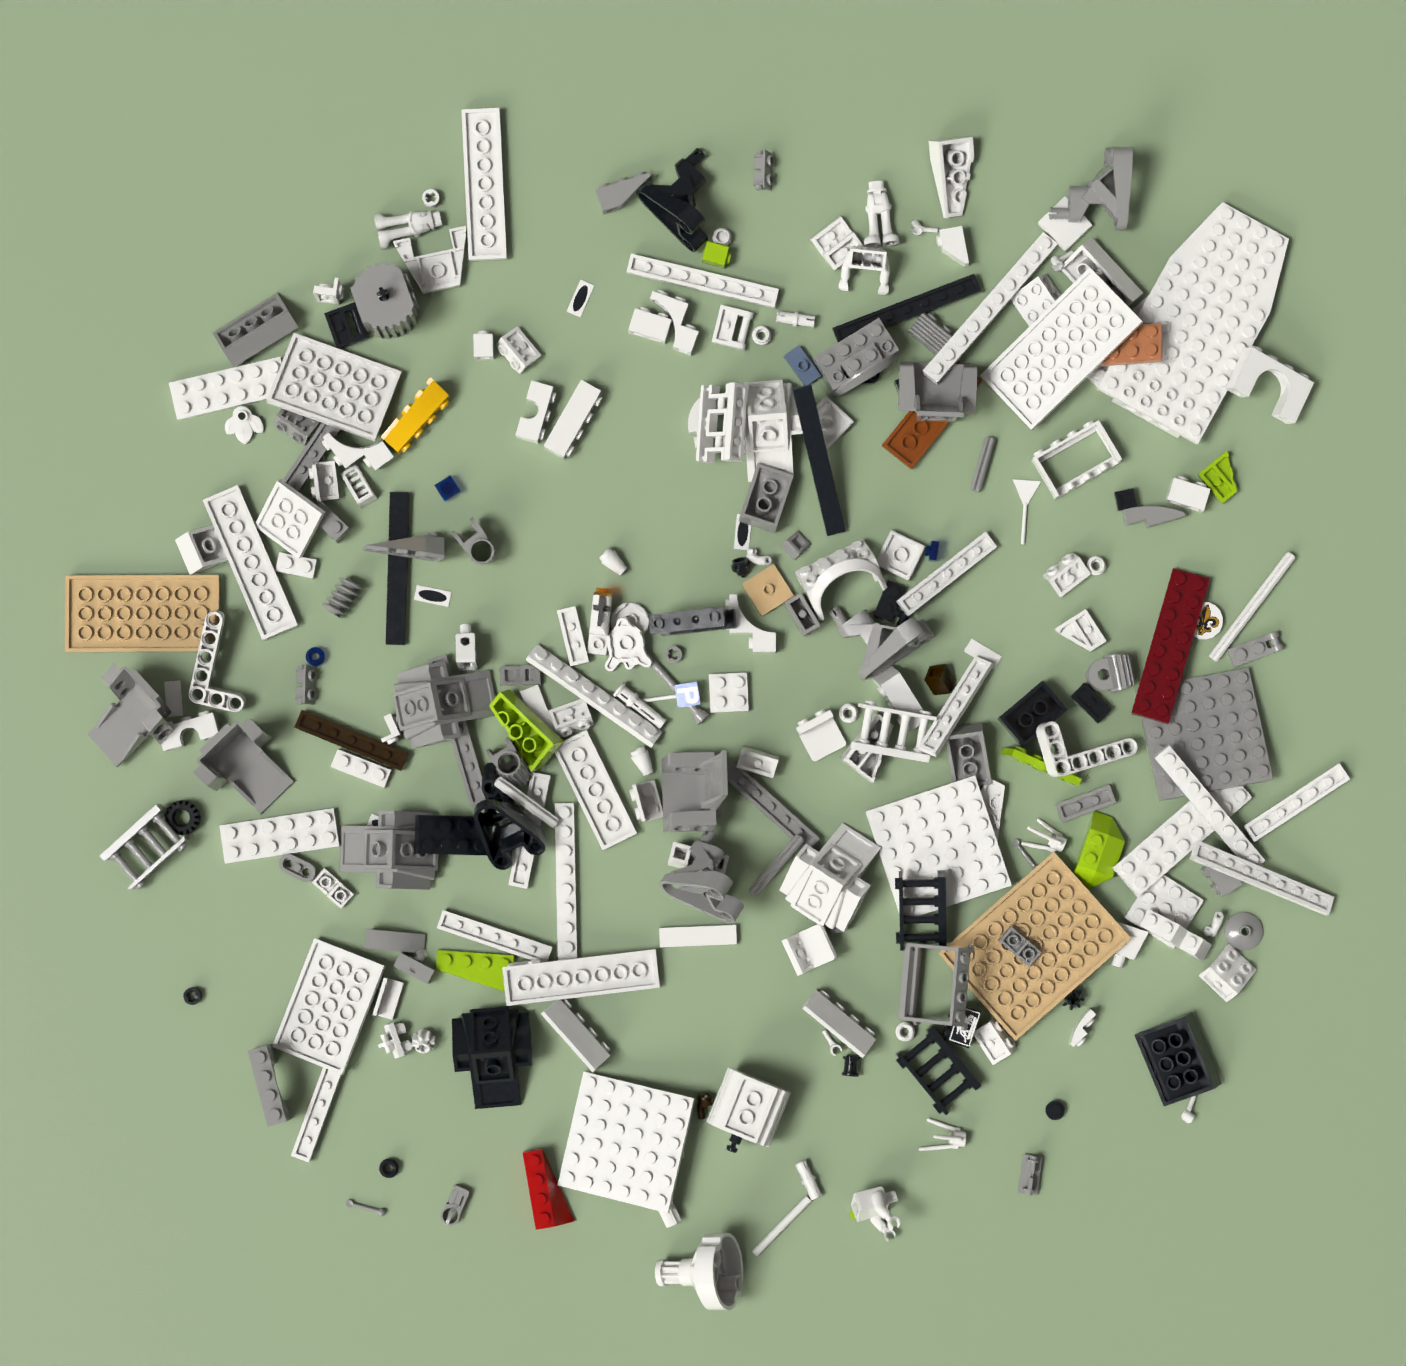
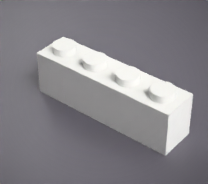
[544,380,603,459]

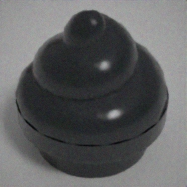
[731,557,750,578]

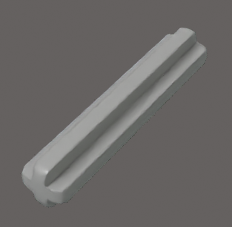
[970,437,995,492]

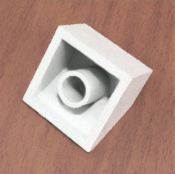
[175,525,228,575]

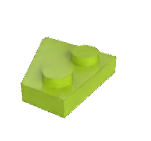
[1198,451,1237,504]

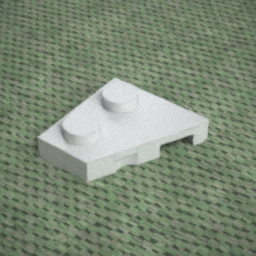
[1054,609,1106,652]

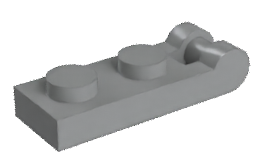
[1227,631,1284,668]

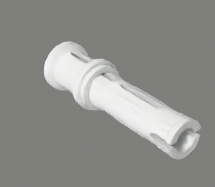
[613,682,667,729]

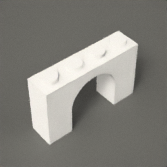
[1225,346,1314,424]

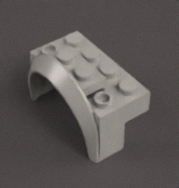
[813,318,899,397]

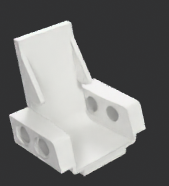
[726,380,803,482]
[779,823,881,932]

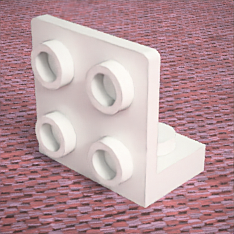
[1011,273,1061,327]
[629,780,663,823]
[1199,944,1256,1002]

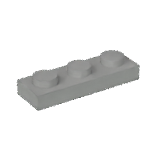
[1055,785,1116,823]

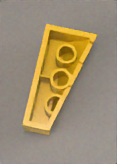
[381,377,450,454]

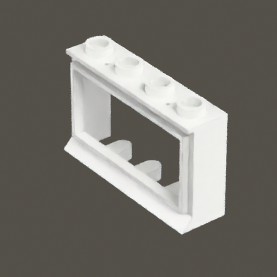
[1032,420,1122,500]

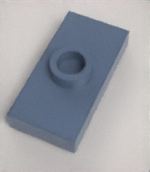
[783,345,821,386]

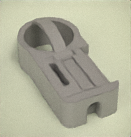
[441,1185,470,1226]

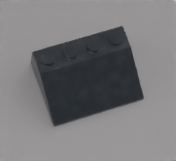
[1134,1012,1222,1106]

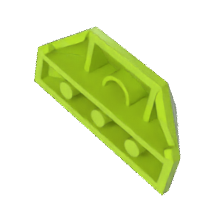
[1073,811,1125,889]

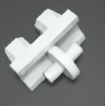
[378,1022,412,1059]

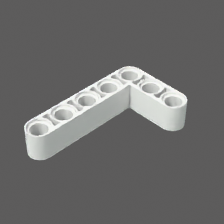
[189,610,246,712]
[1036,721,1138,777]

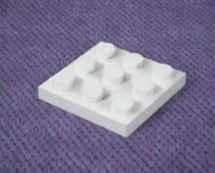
[255,479,325,559]
[1124,875,1204,949]

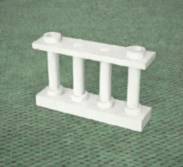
[850,700,937,763]

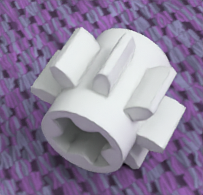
[411,1029,435,1053]

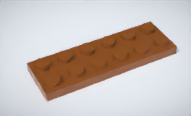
[881,361,983,470]

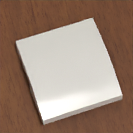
[1038,196,1092,252]
[810,216,863,270]

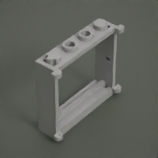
[898,941,975,1031]

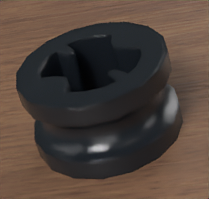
[183,987,202,1005]

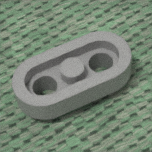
[279,854,316,882]

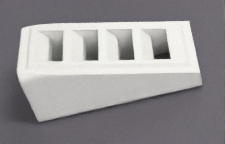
[340,464,377,508]

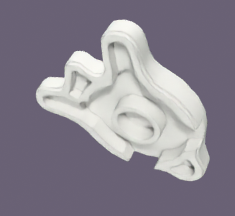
[605,617,653,671]

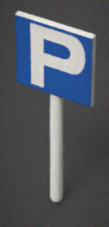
[641,682,701,708]

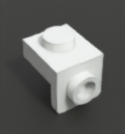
[381,713,401,745]

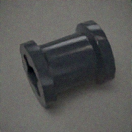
[842,1056,860,1077]

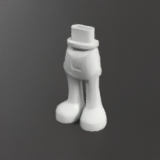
[864,181,900,247]
[374,210,442,249]

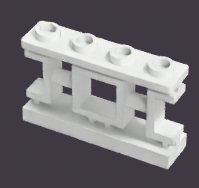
[696,382,748,463]

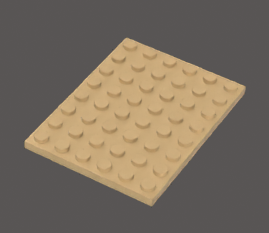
[938,852,1132,1041]

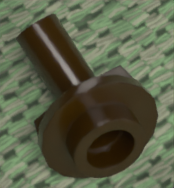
[697,1091,713,1119]

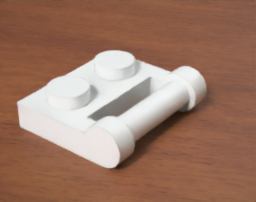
[712,305,754,351]

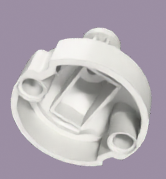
[655,1233,743,1310]

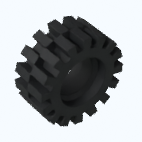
[164,800,201,835]

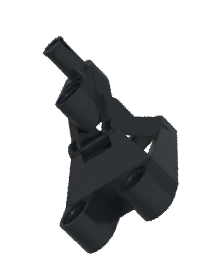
[636,148,708,253]
[474,763,545,870]

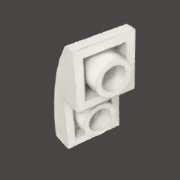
[311,867,354,908]
[1069,1009,1096,1047]

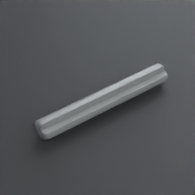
[749,834,805,896]

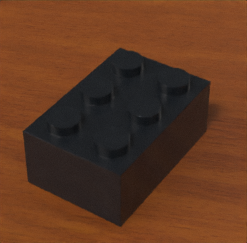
[997,681,1068,748]

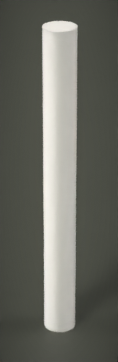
[752,1196,811,1256]

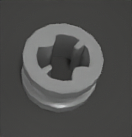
[665,646,682,663]

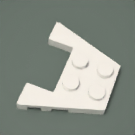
[393,226,467,294]

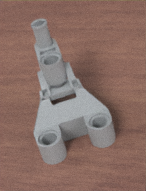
[1049,147,1133,230]
[829,606,934,681]
[659,830,744,923]

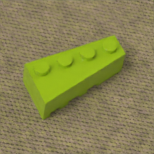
[489,689,563,772]

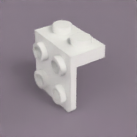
[796,709,846,761]
[782,924,837,976]

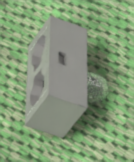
[393,949,436,984]

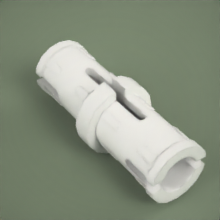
[776,310,815,328]
[795,1160,822,1200]

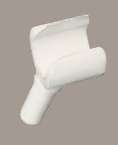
[910,220,938,235]
[1051,250,1074,271]
[822,1030,842,1056]
[1181,1096,1196,1123]

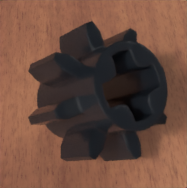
[1062,989,1085,1010]

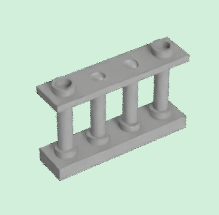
[100,803,191,890]

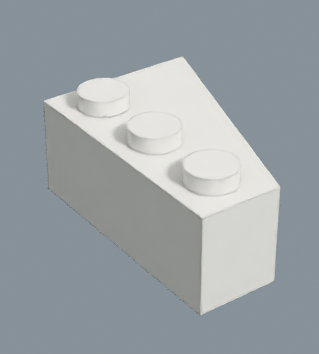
[840,713,894,783]

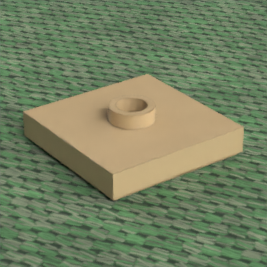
[741,564,794,616]

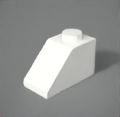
[936,226,969,267]

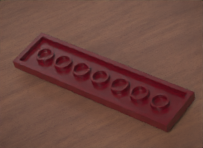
[1131,568,1210,724]

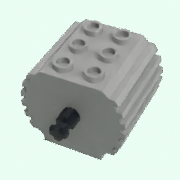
[350,262,420,339]

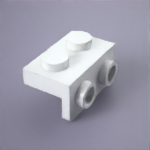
[308,460,339,502]

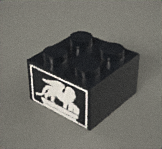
[942,1007,981,1048]

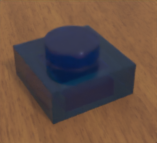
[434,475,461,502]
[925,541,939,562]

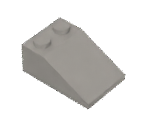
[739,463,794,533]
[945,723,992,786]

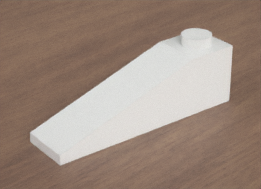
[929,137,974,218]

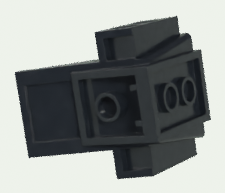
[452,1006,532,1109]

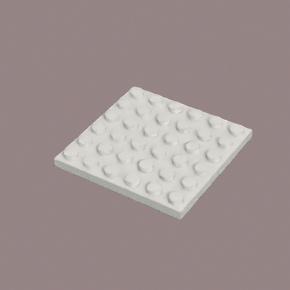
[866,776,1012,916]
[558,1072,695,1213]

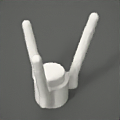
[1021,818,1067,853]
[919,1118,966,1151]

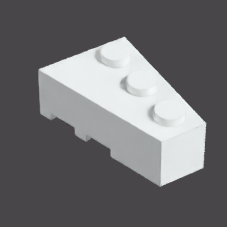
[872,666,929,732]

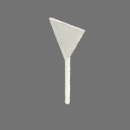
[1013,479,1041,545]

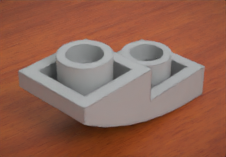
[998,926,1042,967]

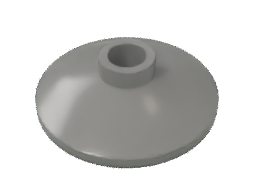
[1224,912,1263,951]

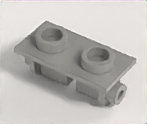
[753,150,774,191]
[295,665,316,705]
[1018,1154,1043,1195]

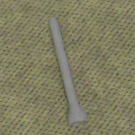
[646,651,709,725]

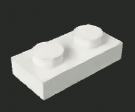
[275,552,317,579]

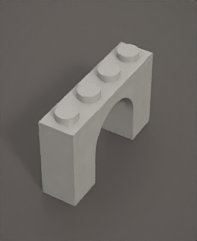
[248,1044,292,1127]

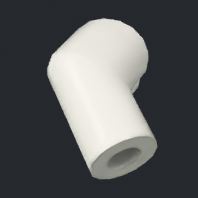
[746,548,772,565]
[1204,912,1224,937]

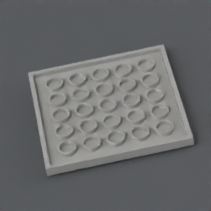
[1135,668,1273,801]

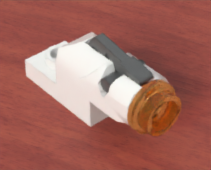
[587,588,613,656]

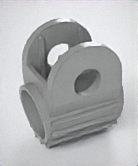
[451,517,496,565]
[1086,654,1136,693]
[486,736,531,787]

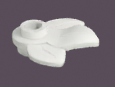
[225,406,264,444]

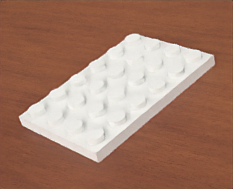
[267,333,402,442]
[272,938,386,1075]

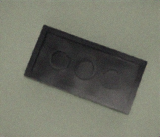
[415,815,488,856]

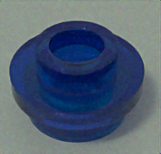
[306,647,325,666]

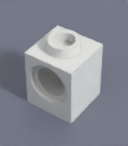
[473,331,494,360]

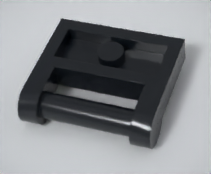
[324,302,370,349]

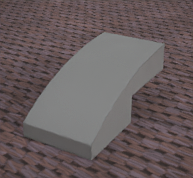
[500,665,541,686]

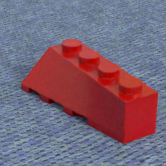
[523,1148,575,1230]

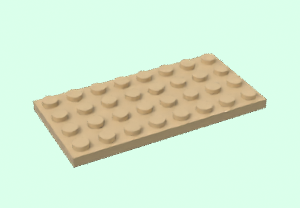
[65,575,220,653]

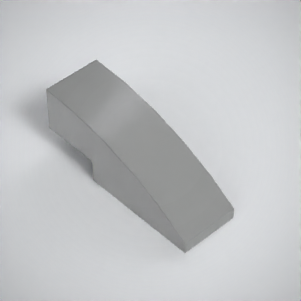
[1122,506,1185,528]
[364,929,426,953]

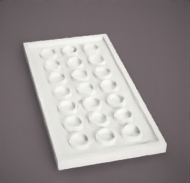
[980,267,1143,430]

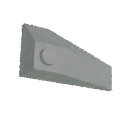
[363,532,445,562]

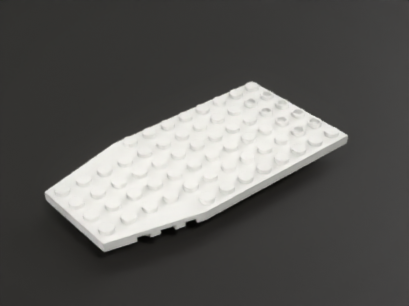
[1097,202,1289,444]

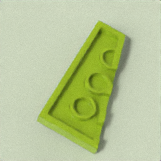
[1000,746,1082,786]
[436,950,514,992]

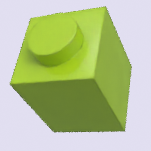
[702,241,732,269]

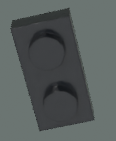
[1070,683,1111,724]

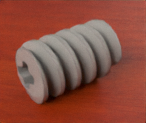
[322,577,362,618]

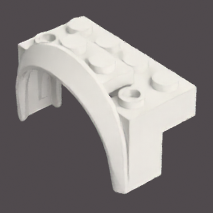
[795,539,888,621]

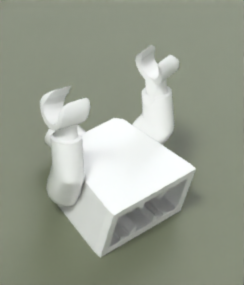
[839,245,890,295]
[851,1186,901,1242]

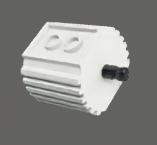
[706,1067,791,1153]

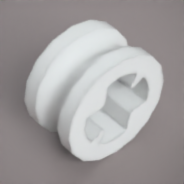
[422,189,440,208]

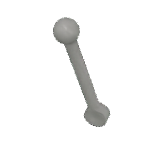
[1012,839,1037,870]
[346,1200,385,1216]

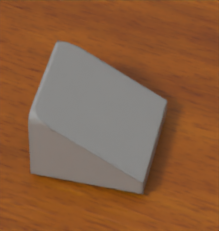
[781,531,810,560]

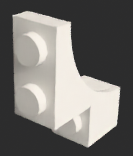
[650,290,699,356]
[322,432,394,470]
[725,594,776,653]
[1139,909,1212,962]

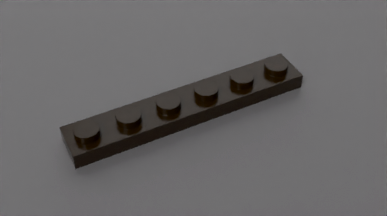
[294,710,409,771]

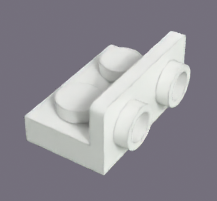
[313,277,345,305]
[496,326,541,374]
[1043,552,1091,597]
[548,699,594,738]
[974,1017,1016,1065]

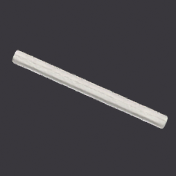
[1209,552,1295,662]

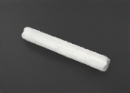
[494,776,559,828]

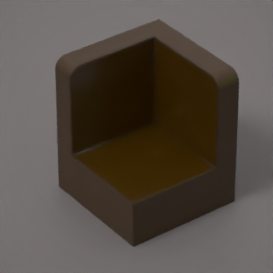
[924,664,955,695]

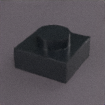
[1114,488,1137,511]

